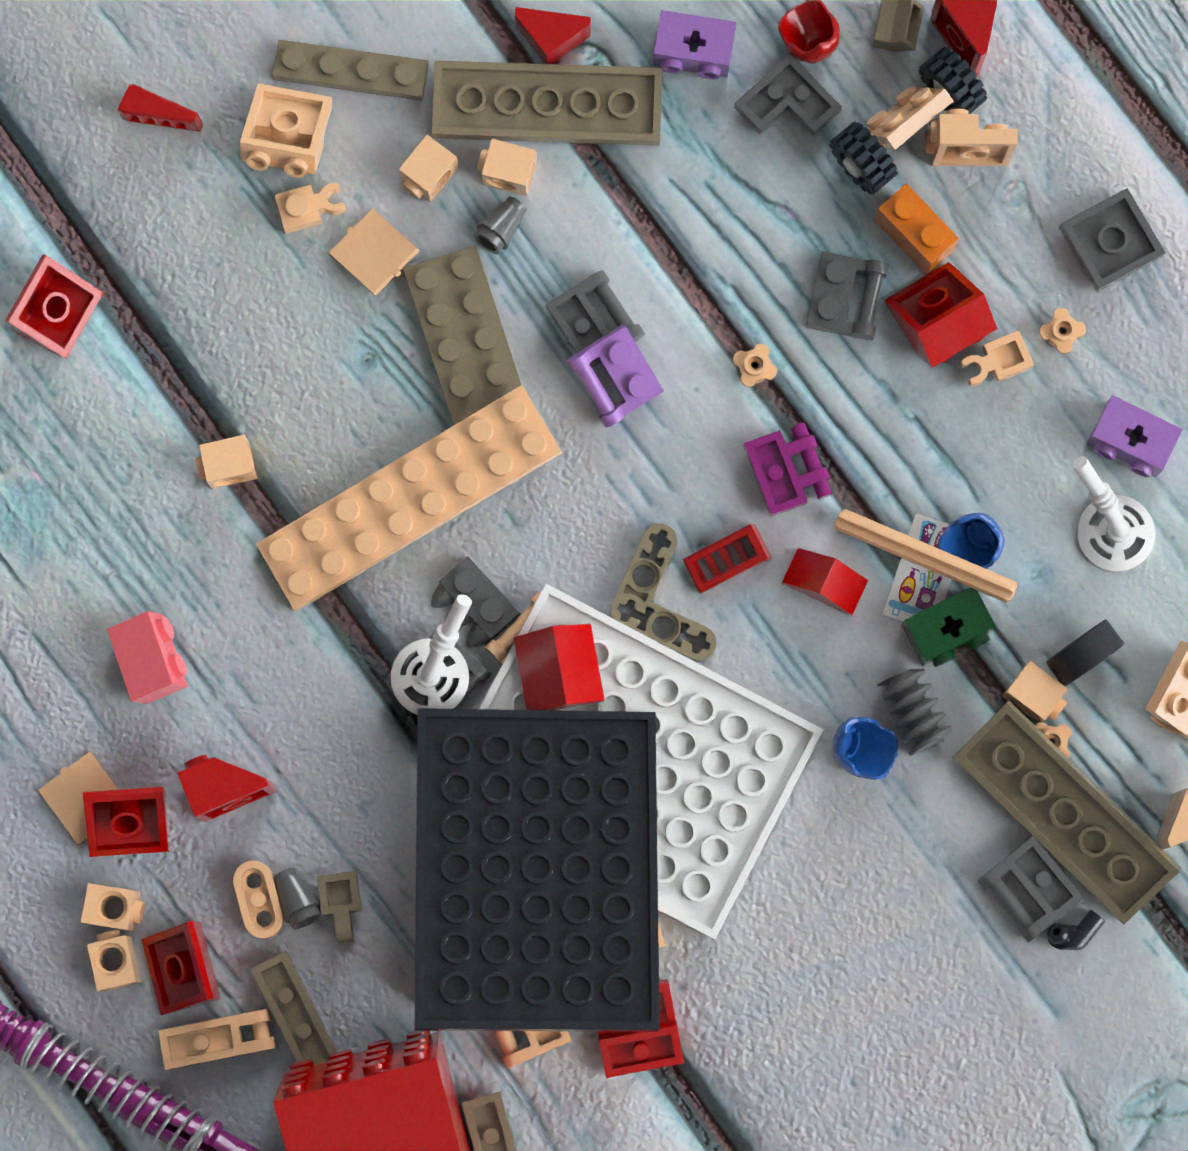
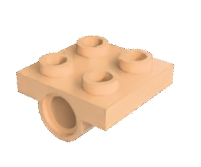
[1145,641,1188,740]

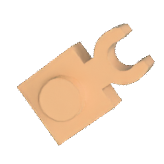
[275,183,346,234]
[960,331,1034,387]

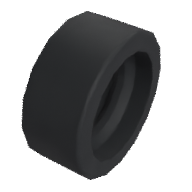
[1046,619,1124,686]

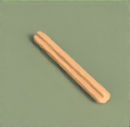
[835,509,1017,603]

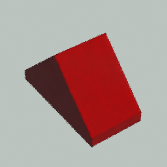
[515,7,591,64]
[781,548,869,616]

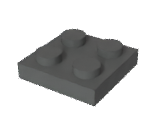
[1059,188,1166,292]

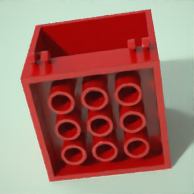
[273,1031,471,1151]

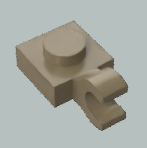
[317,871,362,943]

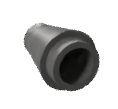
[474,196,527,254]
[273,867,321,929]

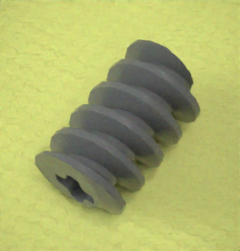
[877,669,952,757]

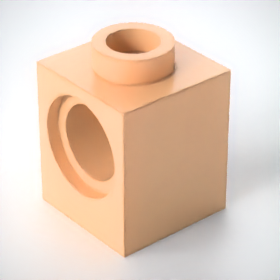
[398,134,459,202]
[477,139,537,196]
[195,435,257,489]
[1002,661,1068,723]
[81,883,145,931]
[87,930,142,992]

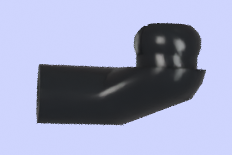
[1047,910,1105,950]

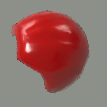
[778,0,840,64]

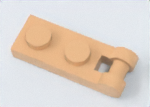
[158,1009,276,1070]

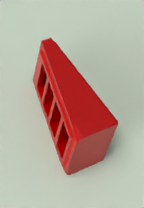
[118,84,204,132]
[682,524,772,594]

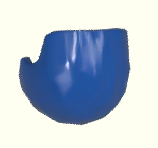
[937,513,1005,569]
[832,716,898,780]

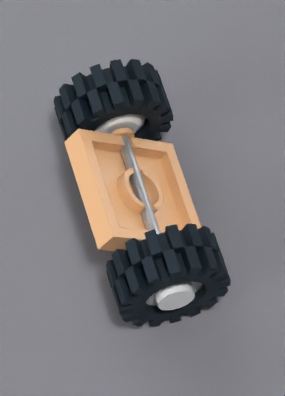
[829,47,988,195]

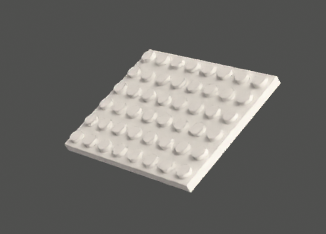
[479,584,824,940]

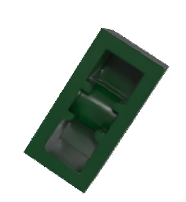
[901,587,996,668]

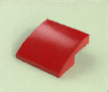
[597,979,684,1078]

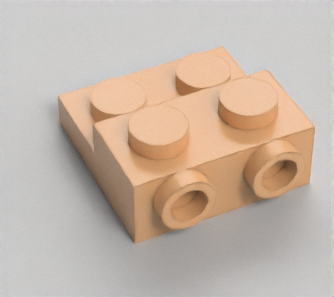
[240,83,332,178]
[925,109,1018,166]

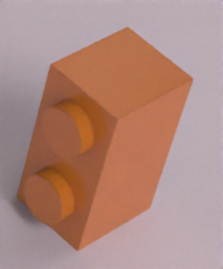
[874,183,959,275]

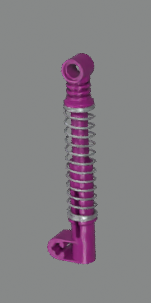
[0,1000,260,1151]

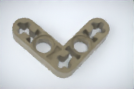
[610,523,717,662]

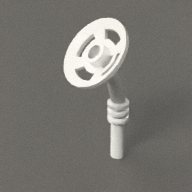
[1072,456,1155,572]
[391,595,472,714]

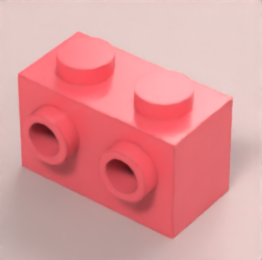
[107,611,188,704]

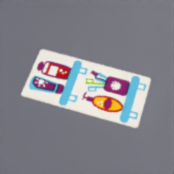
[883,514,951,621]

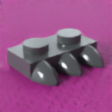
[431,556,520,647]

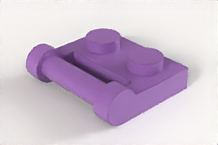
[566,324,664,428]

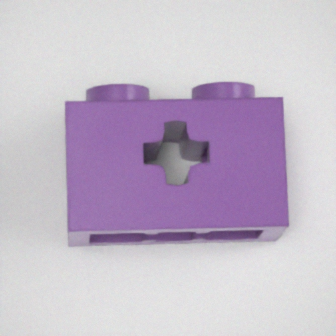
[653,10,736,80]
[1087,395,1183,478]

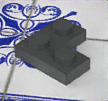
[734,54,842,136]

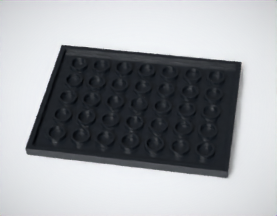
[414,708,660,1032]

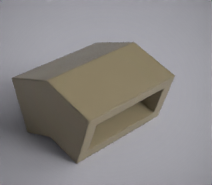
[872,0,924,52]

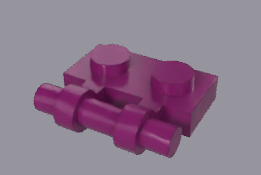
[743,423,832,517]

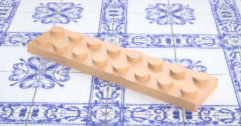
[256,385,562,611]

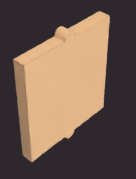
[329,208,419,296]
[38,751,119,845]

